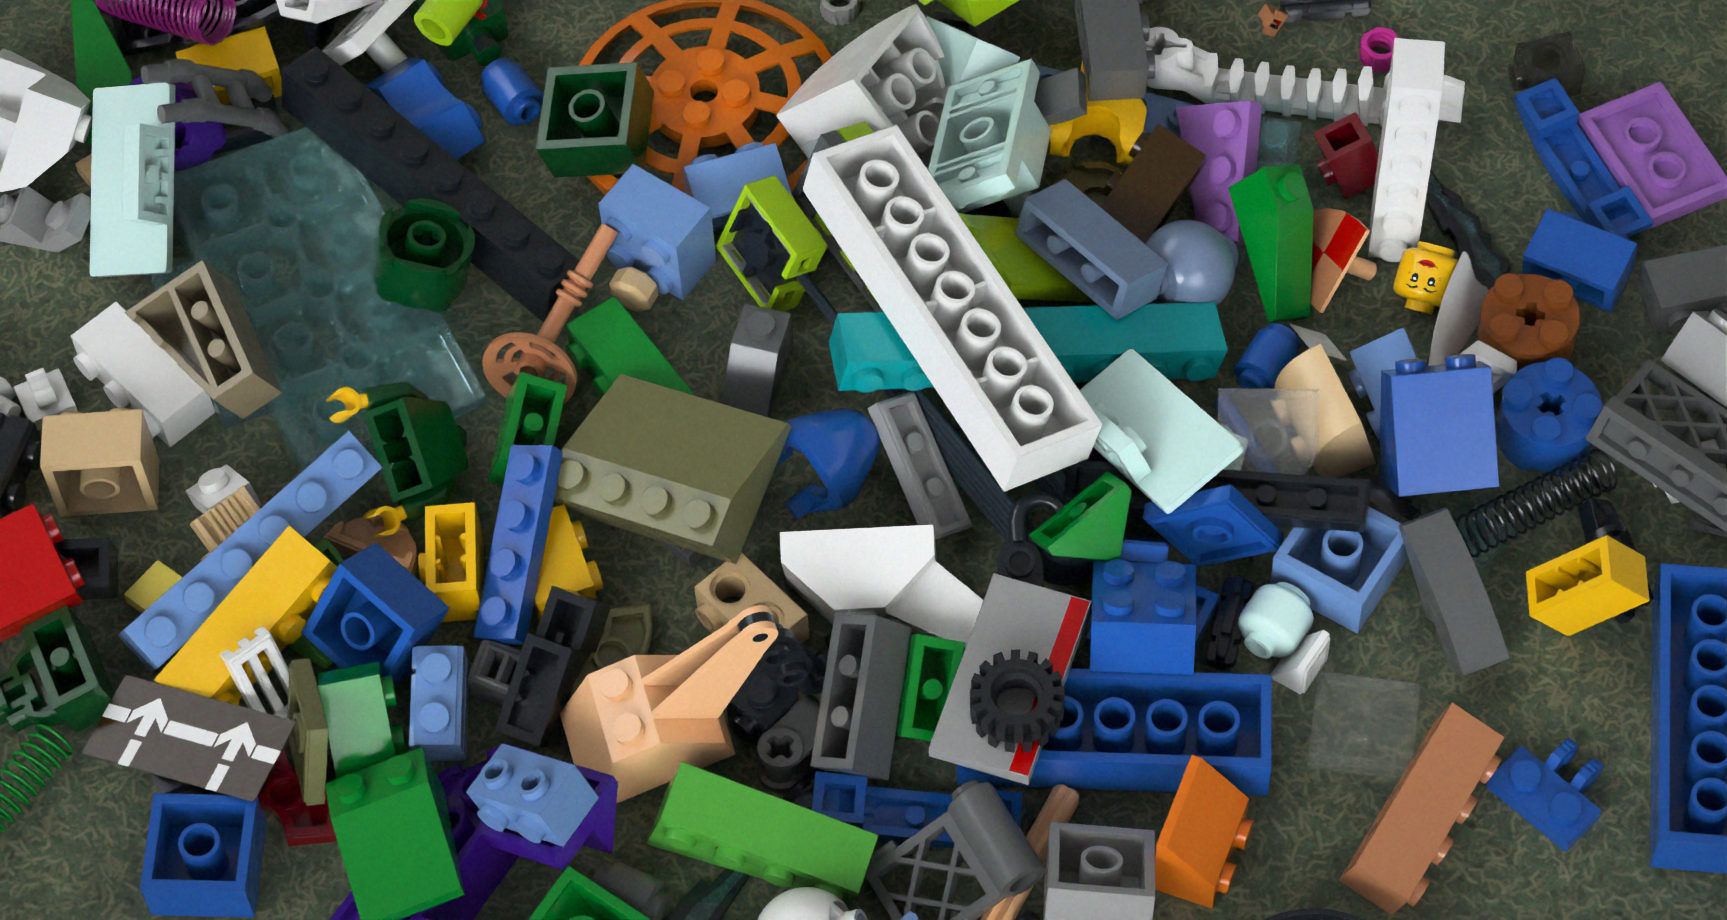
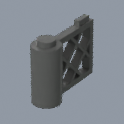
[865,780,1046,920]

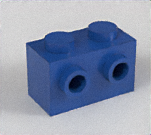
[1522,208,1637,313]

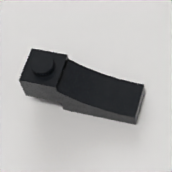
[495,586,612,747]

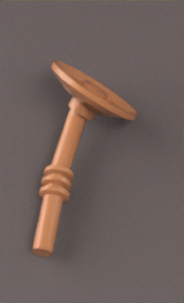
[482,223,618,404]

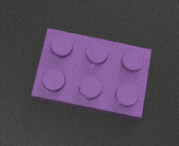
[1577,81,1727,230]

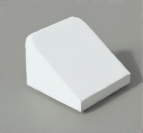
[1271,630,1331,695]

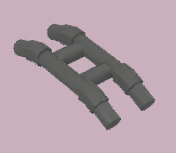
[141,59,290,141]

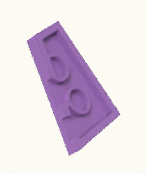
[1176,100,1262,246]

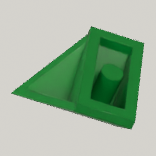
[1030,471,1132,560]

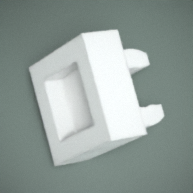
[14,368,78,431]

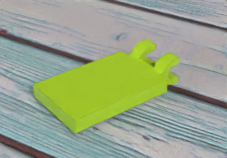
[958,213,1094,303]

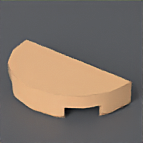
[324,515,418,575]

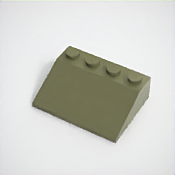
[554,374,792,564]

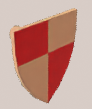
[1311,208,1377,313]

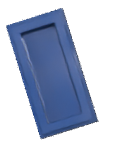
[1120,535,1169,563]

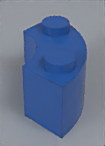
[365,58,486,160]

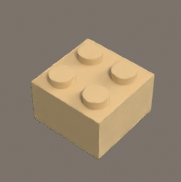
[40,408,160,517]

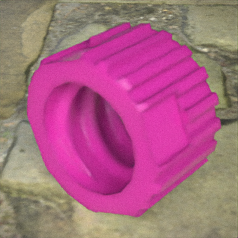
[1359,27,1399,73]

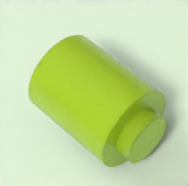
[414,0,483,46]

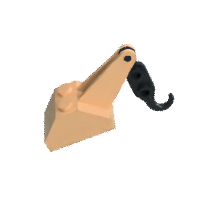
[560,605,825,804]

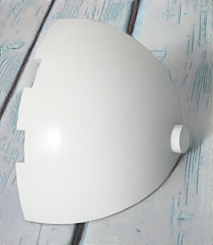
[776,4,953,169]

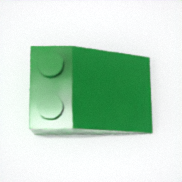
[325,747,465,920]

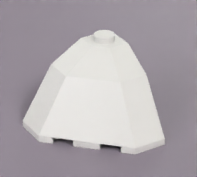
[0,49,92,192]

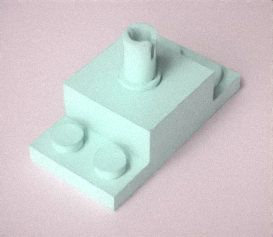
[928,58,1051,218]

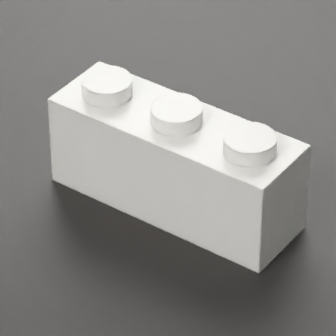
[71,302,215,447]

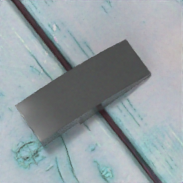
[1399,508,1510,676]

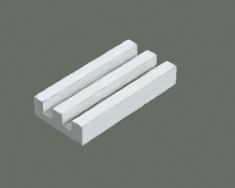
[220,626,289,719]

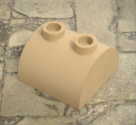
[1270,344,1376,477]

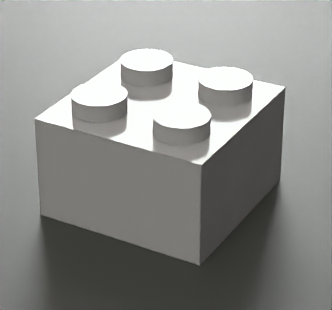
[1043,822,1155,920]

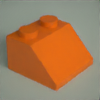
[1155,755,1254,909]

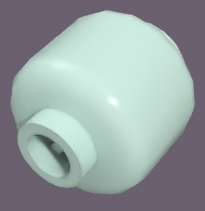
[1238,582,1314,659]

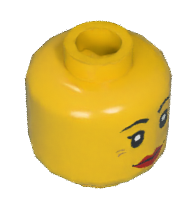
[1393,241,1458,315]

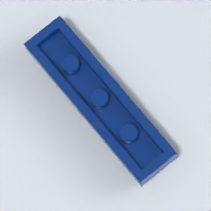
[473,445,563,645]

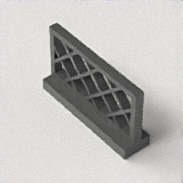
[1586,359,1727,532]

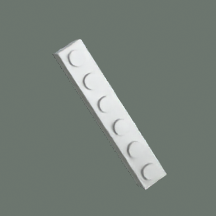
[1368,38,1445,262]

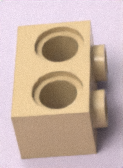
[694,552,809,665]

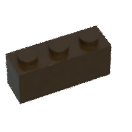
[1101,124,1206,244]

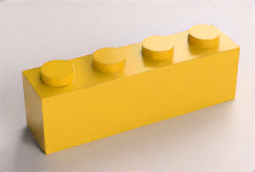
[154,526,338,706]

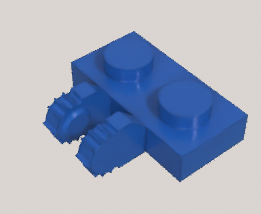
[1486,738,1604,852]

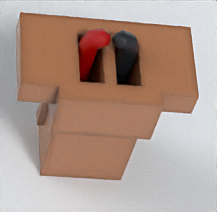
[1258,4,1289,37]

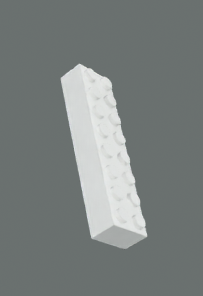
[802,125,1103,492]

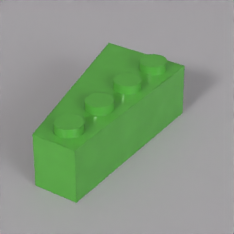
[647,762,879,905]

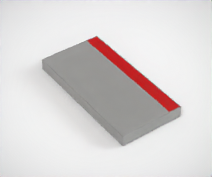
[929,573,1092,785]

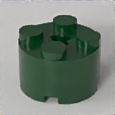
[371,198,475,312]

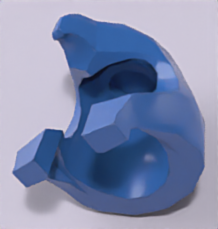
[775,408,881,520]

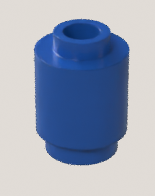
[481,58,544,125]
[1234,323,1301,396]

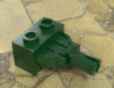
[0,605,115,733]

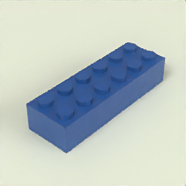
[1650,563,1727,874]
[957,668,1272,796]

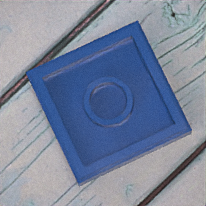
[1143,484,1284,567]

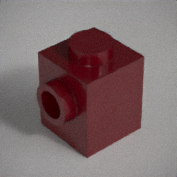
[1313,112,1378,199]

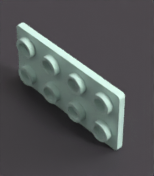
[89,82,175,277]
[1079,349,1244,514]

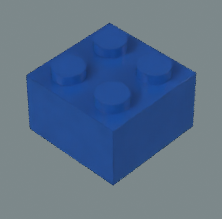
[301,542,450,686]
[1090,559,1196,675]
[140,793,267,918]

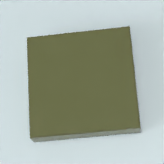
[287,658,328,806]

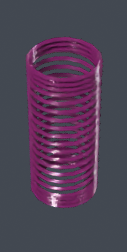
[95,0,236,46]

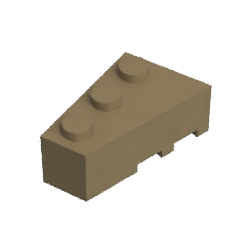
[124,260,282,419]

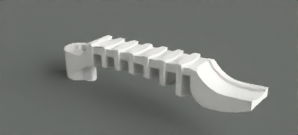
[1145,27,1465,126]

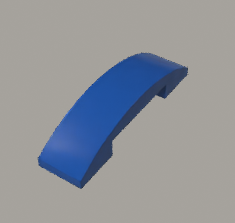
[1514,77,1653,237]
[812,771,1022,848]

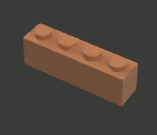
[1339,702,1505,915]

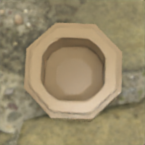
[609,266,658,312]

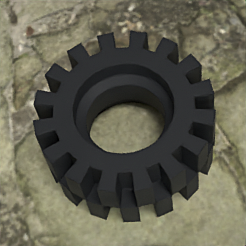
[970,649,1065,753]

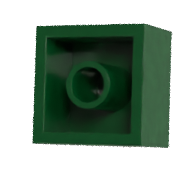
[536,62,654,178]

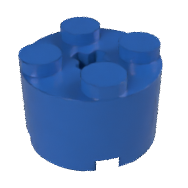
[1496,357,1602,476]

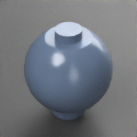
[1145,219,1239,306]

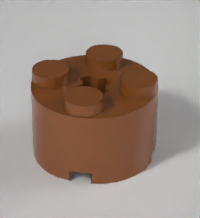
[1476,273,1580,371]

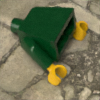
[326,382,468,538]

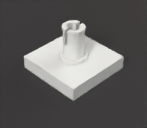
[322,0,415,73]

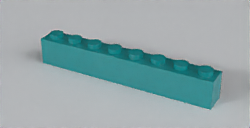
[829,302,1228,393]

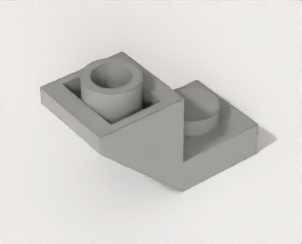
[0,186,91,252]

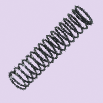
[1453,449,1618,558]

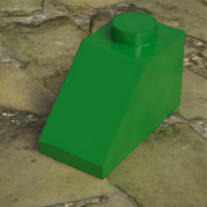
[897,634,965,742]

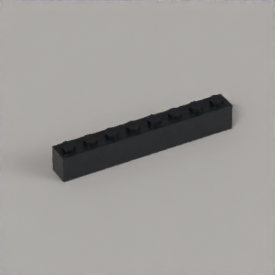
[282,46,580,323]

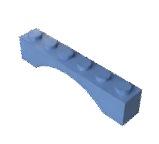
[118,431,382,672]

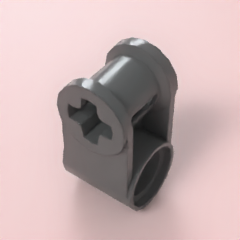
[757,694,820,793]

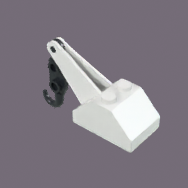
[780,492,1064,654]

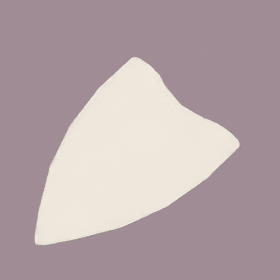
[1428,251,1489,366]

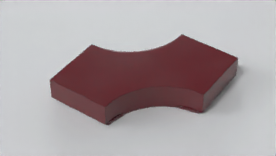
[258,747,337,846]

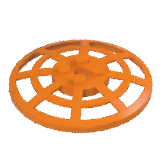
[578,0,832,195]

